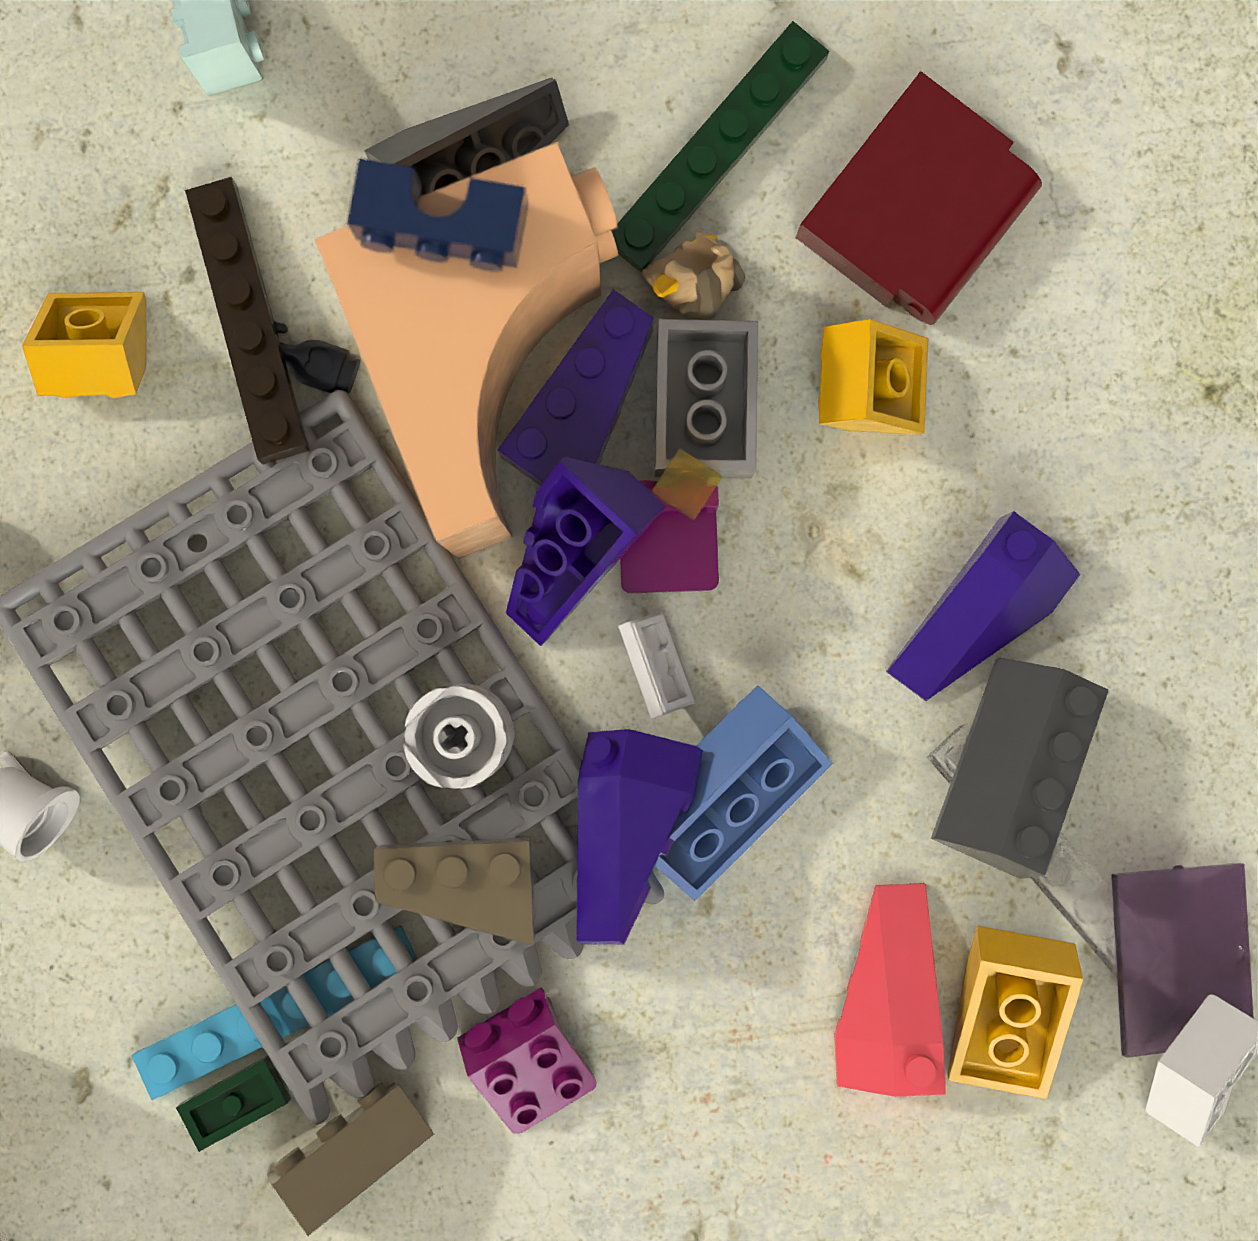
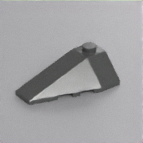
[365,77,569,197]

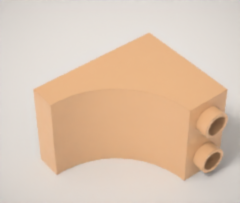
[315,142,618,559]

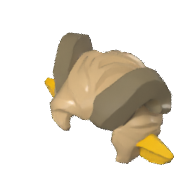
[641,231,746,320]

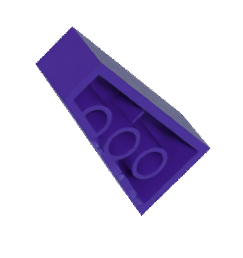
[497,289,654,486]

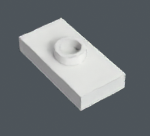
[618,611,695,719]

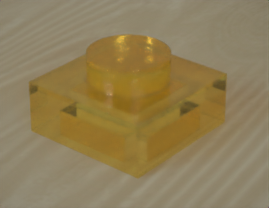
[652,449,723,521]

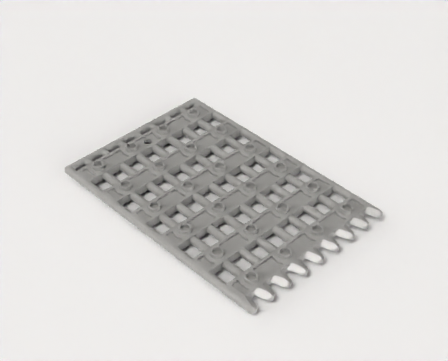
[0,390,664,1125]

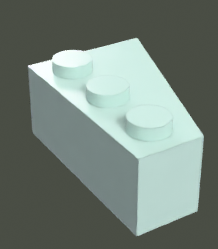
[170,0,265,96]

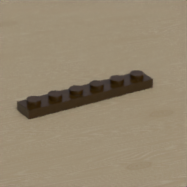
[185,177,310,465]

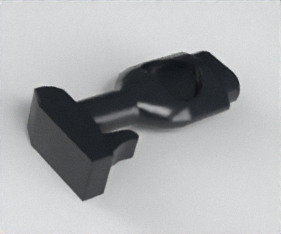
[274,321,360,393]

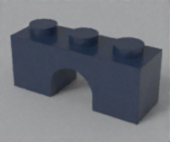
[347,158,529,272]

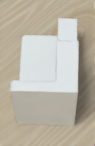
[1146,994,1258,1147]

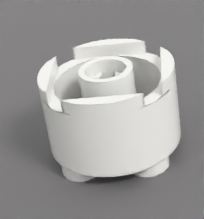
[404,684,515,789]

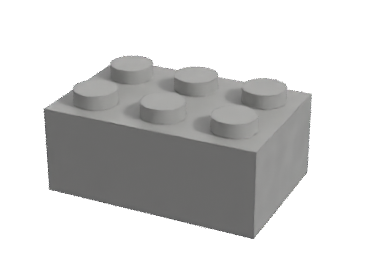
[655,319,758,478]

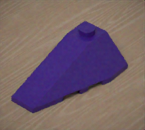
[506,457,666,646]
[886,511,1080,701]
[577,729,703,945]

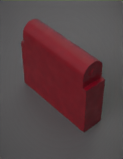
[795,71,1042,325]

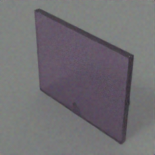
[1111,863,1254,1058]

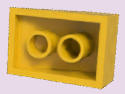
[948,926,1083,1099]

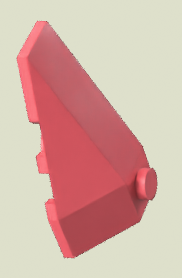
[834,883,946,1097]

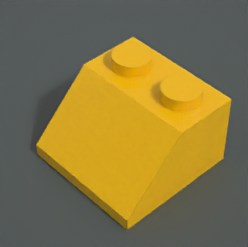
[22,292,146,398]
[818,319,929,435]

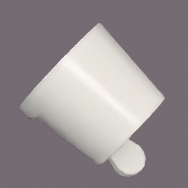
[0,751,80,862]

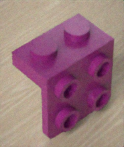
[620,478,719,594]
[457,987,597,1134]

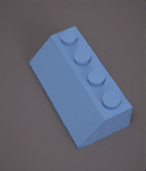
[655,685,833,901]

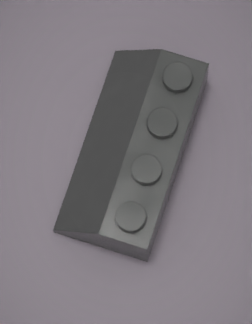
[931,657,1109,879]

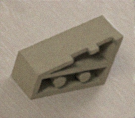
[373,837,535,946]
[267,1082,434,1236]

